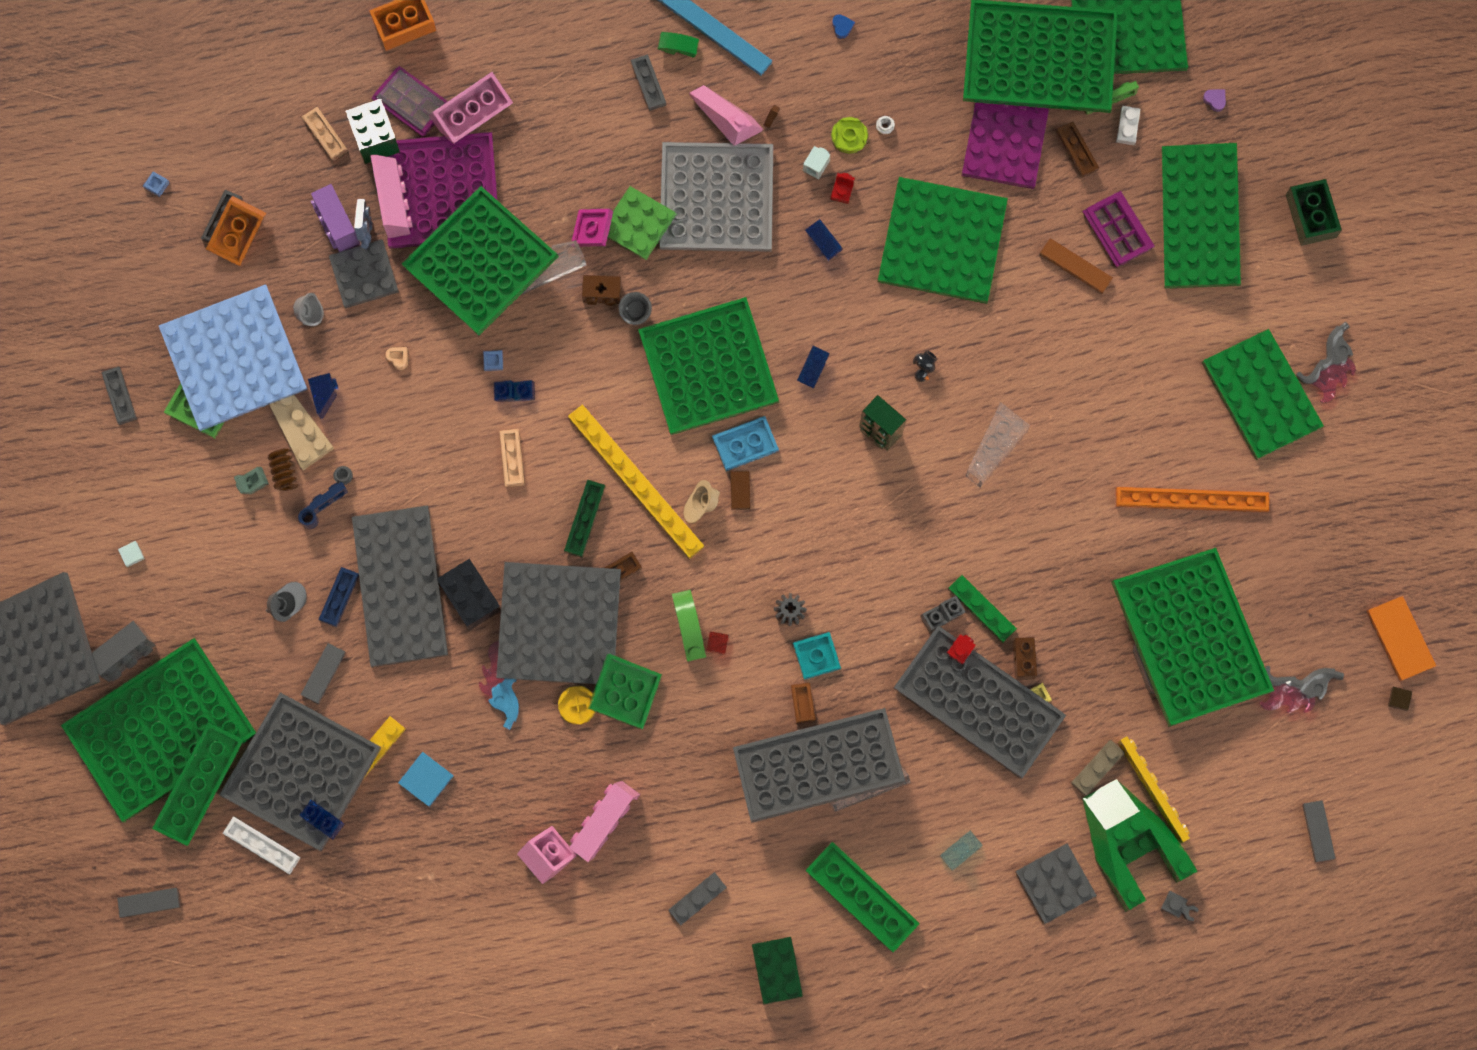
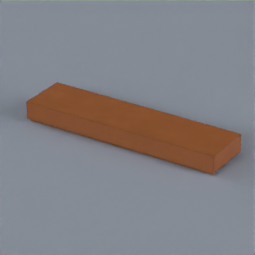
[1039,238,1113,294]

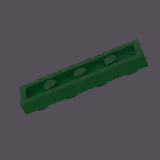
[564,480,606,558]

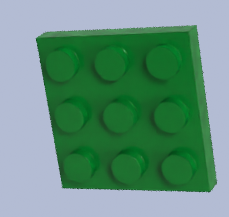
[588,654,662,730]

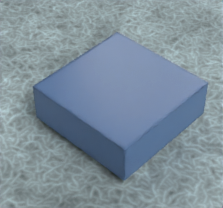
[143,171,170,197]
[483,350,503,371]

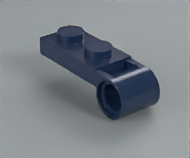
[298,482,348,530]

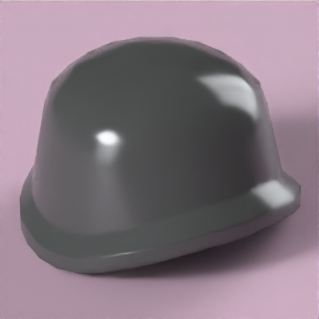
[619,292,652,325]

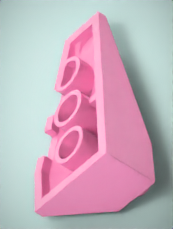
[689,85,763,146]

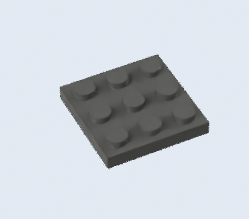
[329,239,399,309]
[1015,843,1097,924]

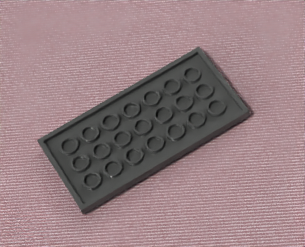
[352,505,449,668]
[893,625,1066,779]
[733,708,905,823]

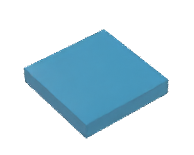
[398,752,454,807]

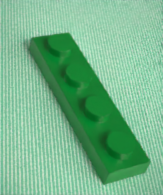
[948,575,1017,643]

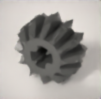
[774,593,807,626]

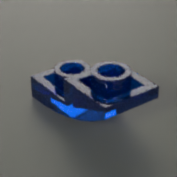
[805,219,843,261]
[797,345,830,389]
[494,380,535,402]
[299,800,345,840]

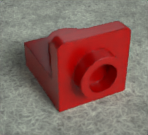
[831,173,855,204]

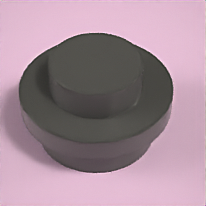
[333,466,353,485]

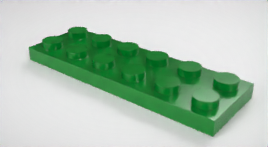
[152,722,244,846]
[805,842,920,953]

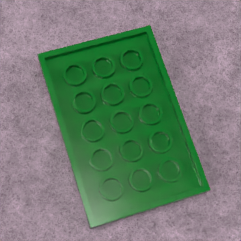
[1202,329,1324,460]

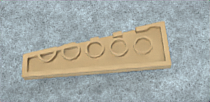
[269,395,334,471]

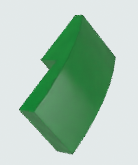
[658,32,699,58]

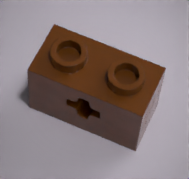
[582,275,621,306]
[1012,637,1037,680]

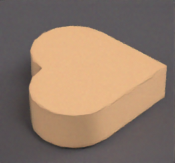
[385,347,408,370]

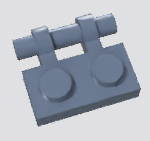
[354,199,373,249]

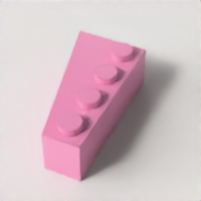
[569,781,640,862]

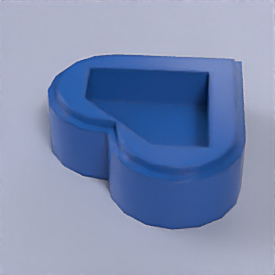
[832,14,855,39]

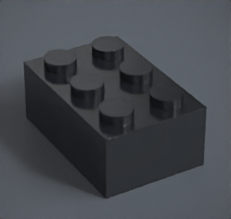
[437,558,501,631]

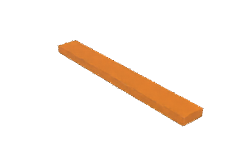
[1116,487,1269,513]

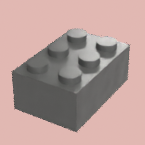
[92,621,156,682]

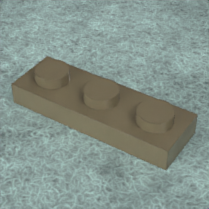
[1071,739,1125,796]

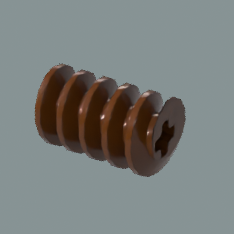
[268,448,298,491]

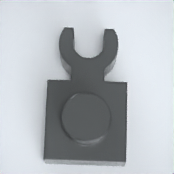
[1160,891,1199,922]

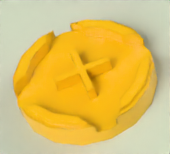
[558,686,596,725]

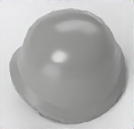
[293,293,324,326]

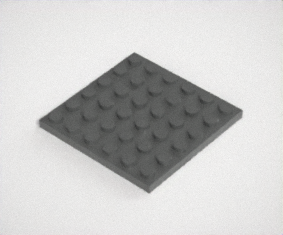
[496,562,621,684]
[0,572,100,725]
[220,692,381,852]

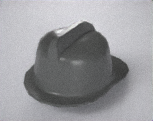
[265,582,307,622]

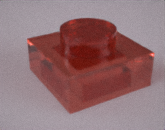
[706,631,729,655]

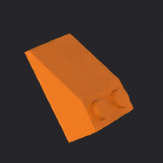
[206,196,267,266]

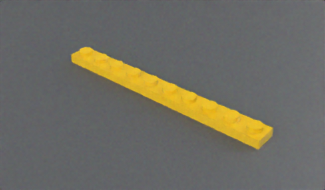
[568,404,704,559]

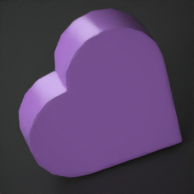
[1203,89,1226,112]

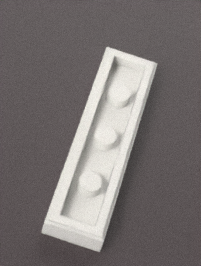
[223,816,301,874]

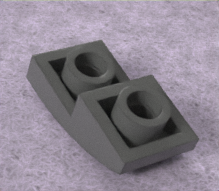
[920,596,966,632]

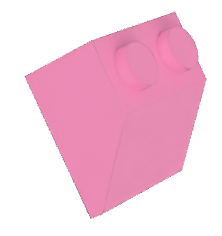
[517,826,577,884]

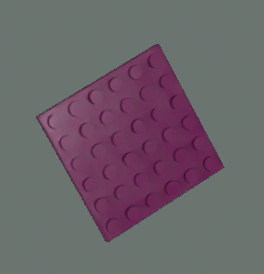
[387,132,498,249]

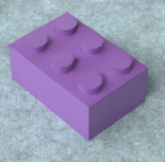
[310,184,360,252]

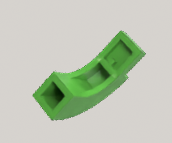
[672,590,706,662]

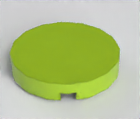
[831,117,868,154]

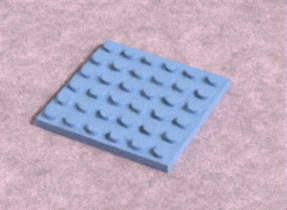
[159,285,308,431]

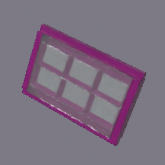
[371,66,448,137]
[1082,191,1155,267]

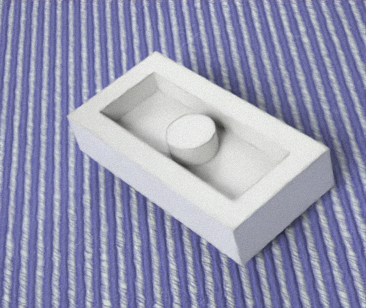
[1116,106,1141,145]

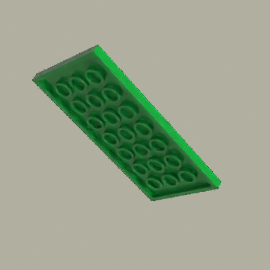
[1162,143,1241,289]

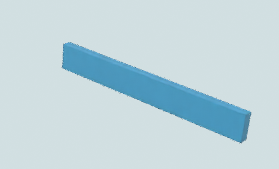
[658,0,772,76]

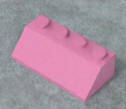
[429,72,513,144]
[371,155,413,238]

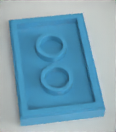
[712,416,779,472]

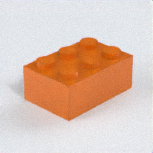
[369,0,437,51]

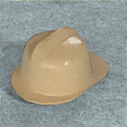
[684,480,720,523]

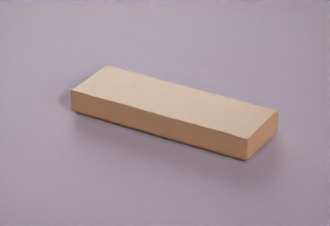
[302,107,348,161]
[500,429,525,487]

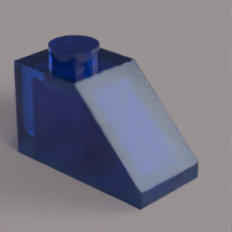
[308,373,339,419]

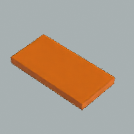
[1366,596,1437,681]

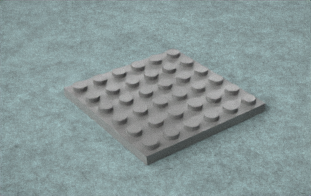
[660,142,773,252]

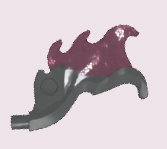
[1296,322,1356,403]
[1259,666,1344,713]

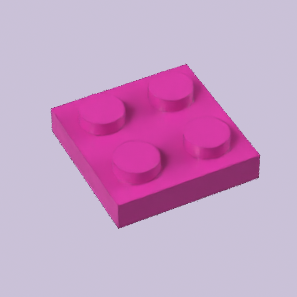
[571,209,613,247]

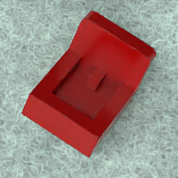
[947,634,976,665]

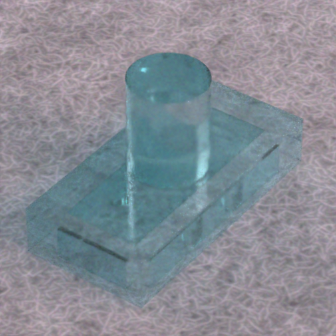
[940,830,983,871]

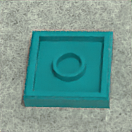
[793,632,841,680]

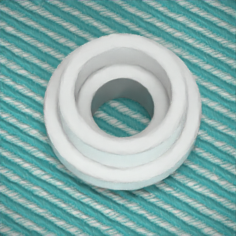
[876,116,895,134]

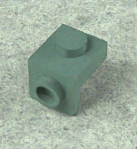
[234,467,269,494]

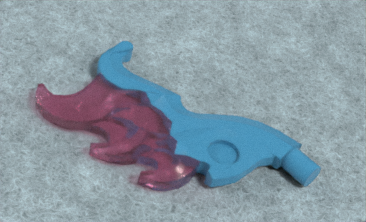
[479,641,519,730]

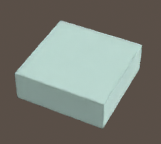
[118,541,145,567]

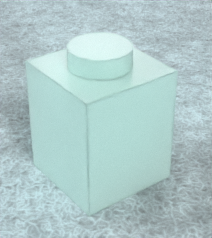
[803,146,830,179]

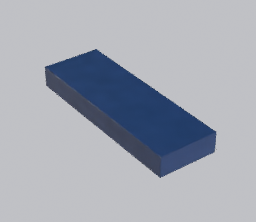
[318,567,359,628]

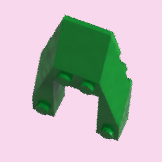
[1082,779,1198,912]

